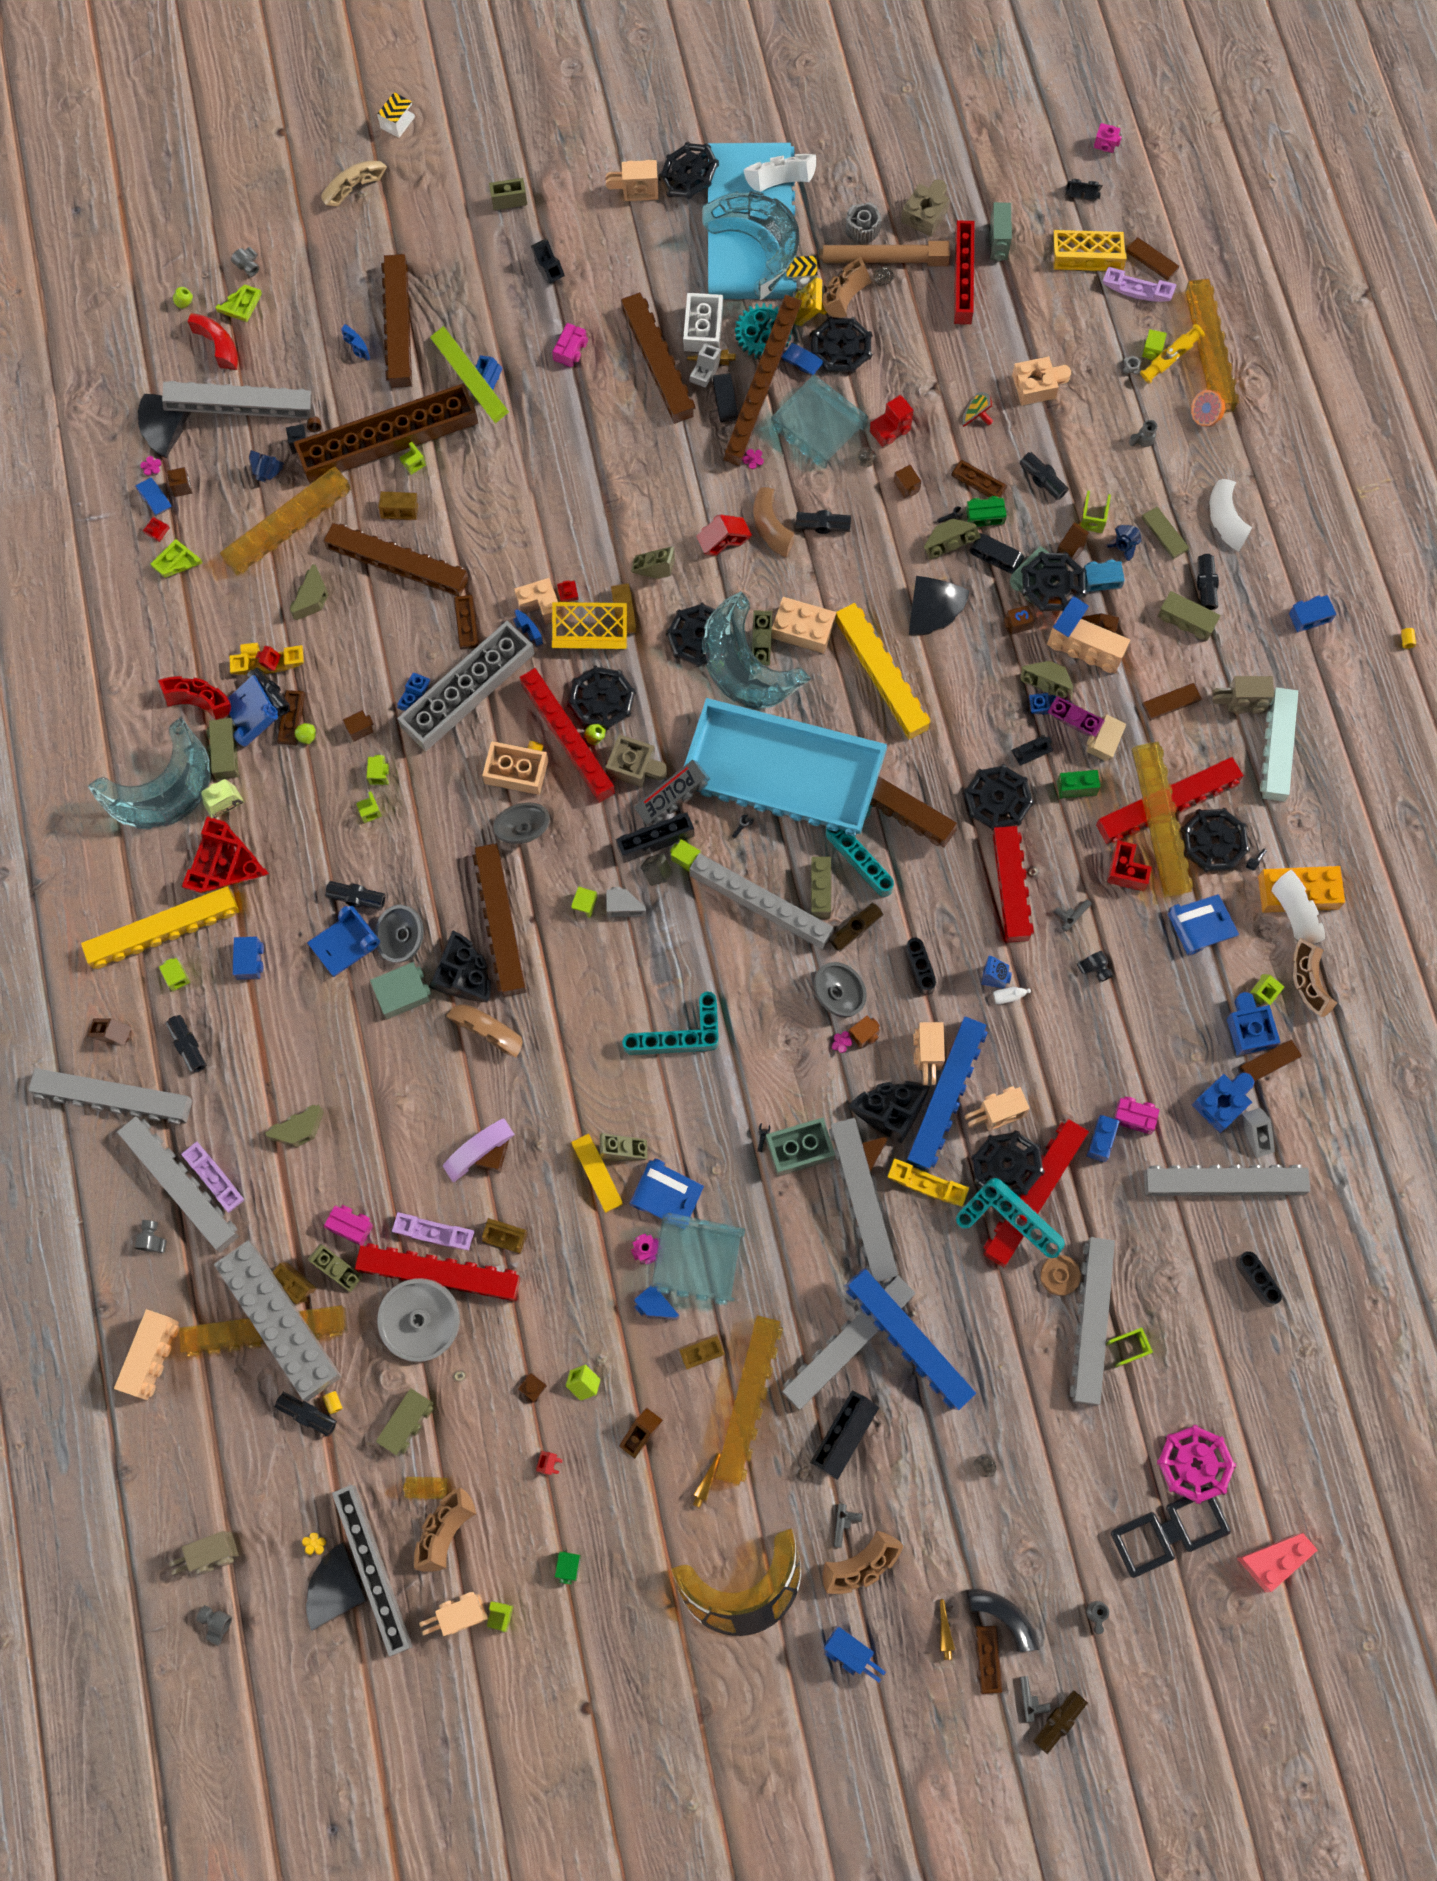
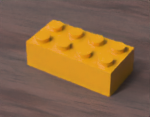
[1258,866,1345,913]

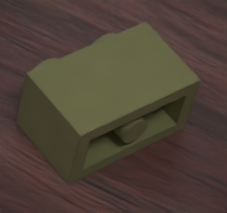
[489,178,528,210]

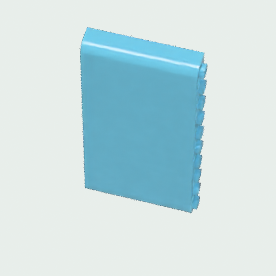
[708,143,796,299]
[684,698,888,836]

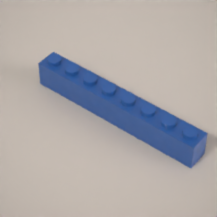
[906,1016,988,1172]
[844,1269,976,1410]

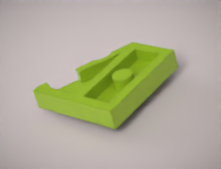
[215,284,262,322]
[150,539,203,578]

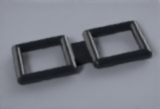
[1110,1487,1231,1578]

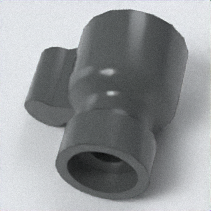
[231,247,259,277]
[1129,420,1158,447]
[134,1220,167,1253]
[1086,1601,1110,1634]
[196,1605,232,1646]

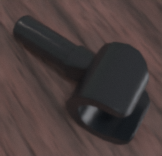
[937,506,964,523]
[732,815,754,838]
[1246,848,1267,871]
[757,1123,771,1153]

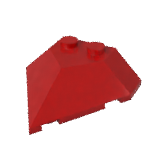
[182,816,269,893]

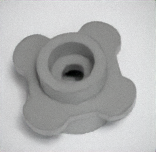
[1123,356,1141,374]

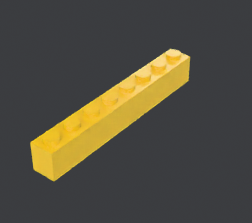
[835,603,930,740]
[81,886,239,969]

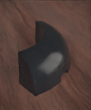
[967,1589,1039,1652]

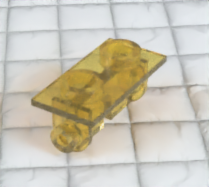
[403,1477,448,1499]

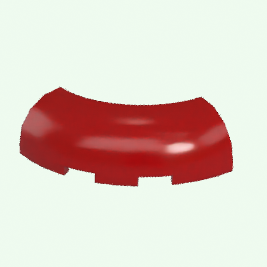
[187,313,238,370]
[158,676,231,720]

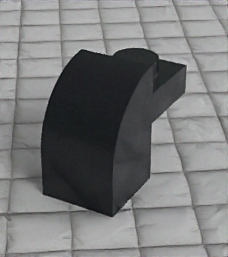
[531,238,565,284]

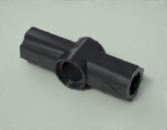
[1020,452,1069,500]
[796,510,851,534]
[1197,554,1219,611]
[247,667,290,717]
[325,881,386,910]
[165,1015,207,1074]
[274,1391,337,1437]

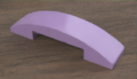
[1103,267,1176,302]
[443,1118,515,1182]
[181,1142,244,1213]
[392,1212,474,1251]

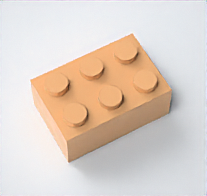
[771,597,836,654]
[482,741,548,795]

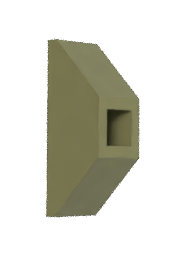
[924,519,981,560]
[631,546,675,579]
[290,564,329,620]
[752,610,772,665]
[1021,661,1073,702]
[265,1104,324,1148]
[600,1133,648,1161]
[308,1243,363,1292]

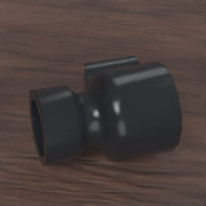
[1077,950,1113,983]

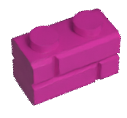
[552,323,588,367]
[1113,1096,1160,1135]
[324,1205,373,1246]

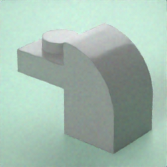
[689,343,721,387]

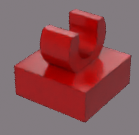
[143,517,170,542]
[557,580,579,602]
[255,646,281,672]
[536,1451,563,1475]

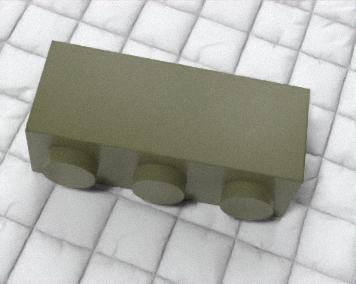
[1157,591,1221,641]
[206,718,239,780]
[811,857,831,919]
[376,1388,434,1456]

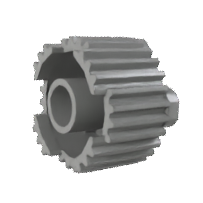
[846,202,882,245]

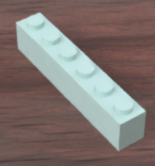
[1260,687,1298,802]

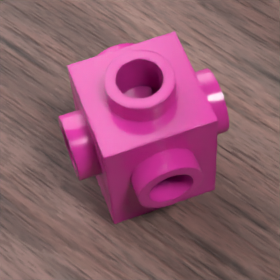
[1093,123,1122,153]
[631,1234,661,1265]

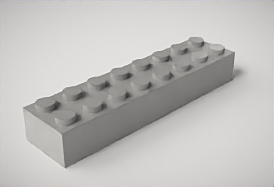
[397,621,535,751]
[214,1240,342,1402]

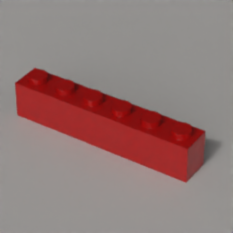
[954,220,975,325]
[992,826,1034,943]

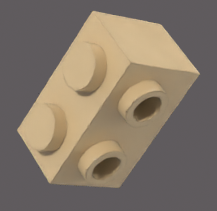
[1086,714,1126,761]

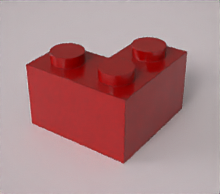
[869,394,914,447]
[696,514,752,556]
[1106,840,1152,892]

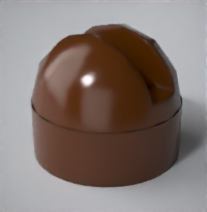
[307,416,322,432]

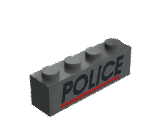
[634,759,710,826]

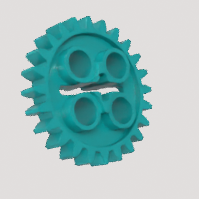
[735,303,792,359]

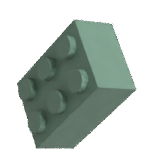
[766,1118,835,1177]

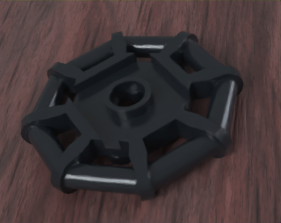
[658,141,719,200]
[810,316,873,374]
[1021,551,1087,612]
[665,602,735,667]
[566,665,636,730]
[963,764,1034,831]
[1180,807,1250,873]
[971,1130,1045,1196]

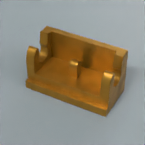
[378,491,418,520]
[482,1218,528,1254]
[273,1262,317,1305]
[678,1334,725,1370]

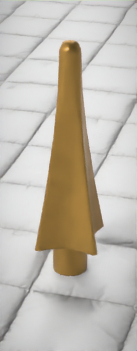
[687,349,736,366]
[693,1453,721,1508]
[939,1599,955,1660]

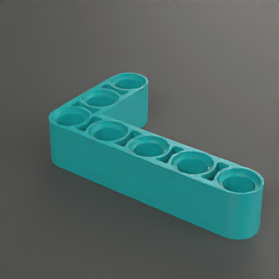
[826,805,894,897]
[622,991,719,1055]
[956,1178,1065,1258]

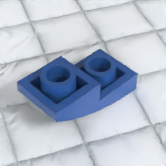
[341,324,370,361]
[782,343,823,376]
[135,477,172,516]
[1053,596,1089,638]
[513,609,543,647]
[397,672,430,711]
[1029,693,1067,715]

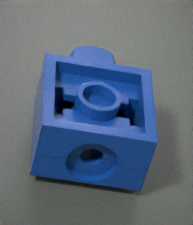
[1227,992,1281,1056]
[1192,1073,1254,1133]
[823,1626,886,1683]

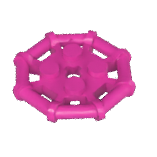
[1157,1425,1236,1504]

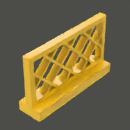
[1053,230,1127,271]
[552,602,627,649]

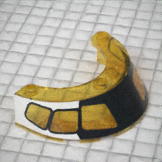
[671,1528,801,1636]

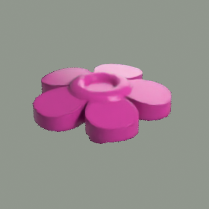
[743,449,764,469]
[140,456,162,476]
[832,1031,852,1053]

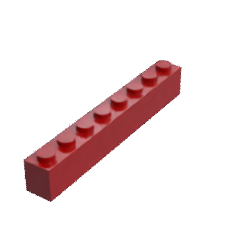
[519,668,615,803]
[1096,757,1244,844]
[983,1118,1089,1268]
[355,1243,521,1302]

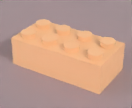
[1047,611,1130,674]
[114,1309,179,1400]

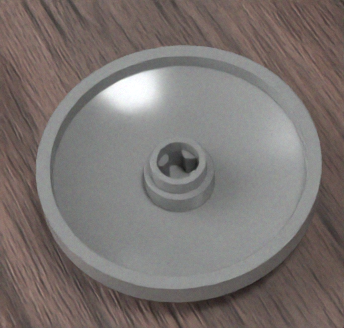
[377,1278,460,1362]

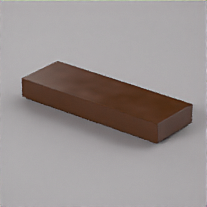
[1126,237,1179,281]
[951,459,1008,498]
[454,595,478,650]
[1142,683,1202,721]
[277,690,305,745]
[1240,1039,1302,1082]
[975,1625,1002,1694]

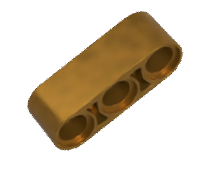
[611,583,636,635]

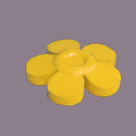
[302,1533,326,1555]

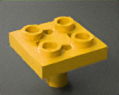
[795,277,827,327]

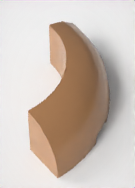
[823,257,872,318]
[753,487,794,558]
[1293,937,1338,1017]
[446,1005,522,1058]
[414,1488,476,1572]
[823,1531,903,1594]

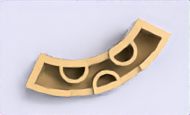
[321,161,387,206]

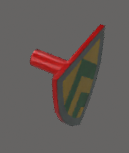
[962,392,993,427]

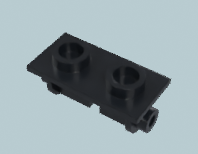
[1065,179,1103,201]
[1011,735,1053,766]

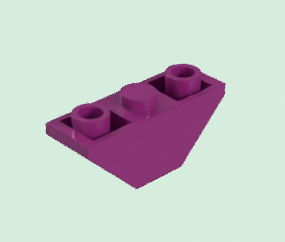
[1048,696,1105,737]

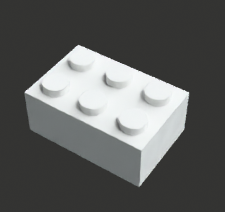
[683,293,723,352]

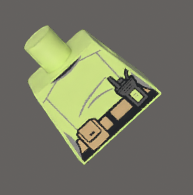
[201,779,244,819]

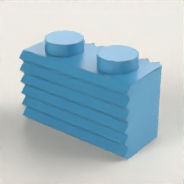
[1084,560,1125,592]

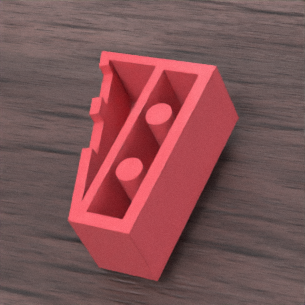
[1237,1533,1318,1592]

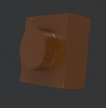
[518,1373,547,1402]

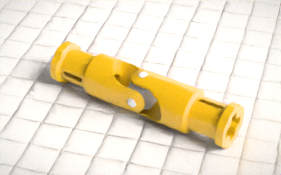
[1140,324,1205,384]

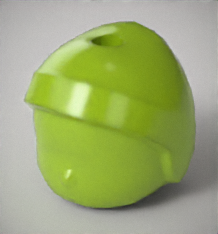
[173,287,193,309]
[295,723,316,744]
[584,724,606,745]

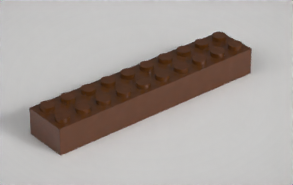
[294,383,479,483]

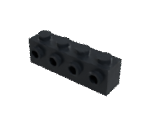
[616,812,695,863]
[810,1390,880,1480]

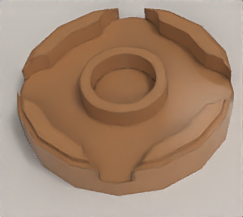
[1040,1255,1081,1296]

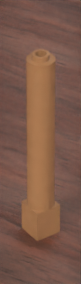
[819,241,950,266]

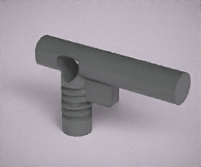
[1053,899,1092,932]
[833,1504,863,1548]
[1020,1676,1051,1722]

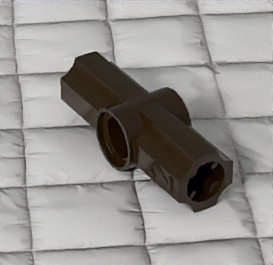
[829,902,884,952]
[1033,1690,1088,1754]

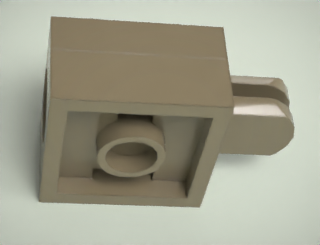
[901,179,950,237]
[1212,676,1274,714]
[605,734,667,787]
[169,1531,239,1576]

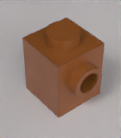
[849,1015,880,1049]

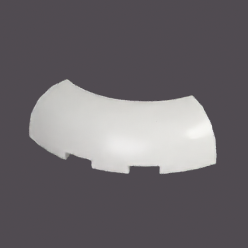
[744,154,816,192]
[1209,479,1252,552]
[1271,869,1325,944]

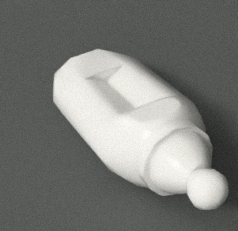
[993,987,1031,1004]

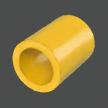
[1401,628,1416,649]
[240,643,260,656]
[323,1391,343,1414]

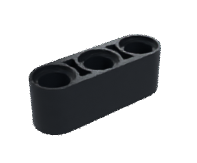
[713,373,738,423]
[969,533,1024,574]
[905,937,937,995]
[1236,1251,1282,1307]

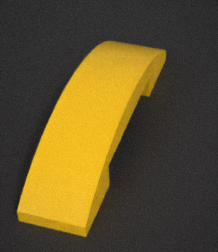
[229,645,304,675]
[571,1133,623,1213]
[887,1158,969,1207]

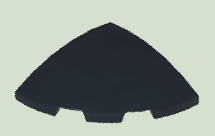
[138,394,191,458]
[908,576,969,636]
[429,930,491,1003]
[849,1081,930,1143]
[306,1542,368,1631]

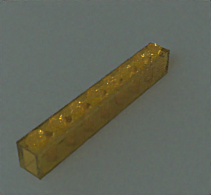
[1185,278,1239,413]
[220,466,351,576]
[1132,741,1193,898]
[179,1305,348,1357]
[715,1315,783,1486]

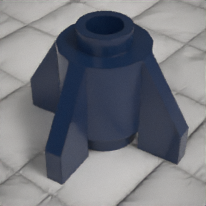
[249,450,284,483]
[1107,525,1142,561]

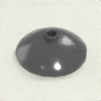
[493,802,550,844]
[375,905,424,963]
[814,962,867,1018]

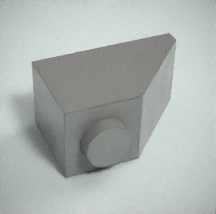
[607,887,646,917]
[1242,1108,1275,1158]

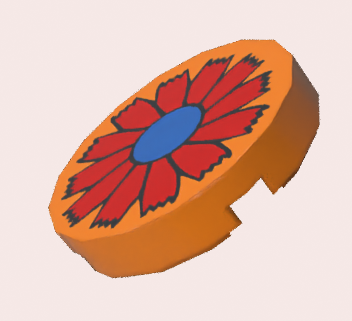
[1191,390,1225,427]

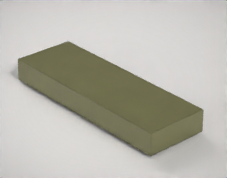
[1142,506,1189,559]

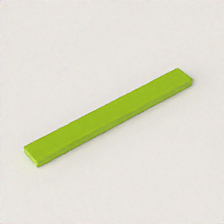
[430,326,509,424]

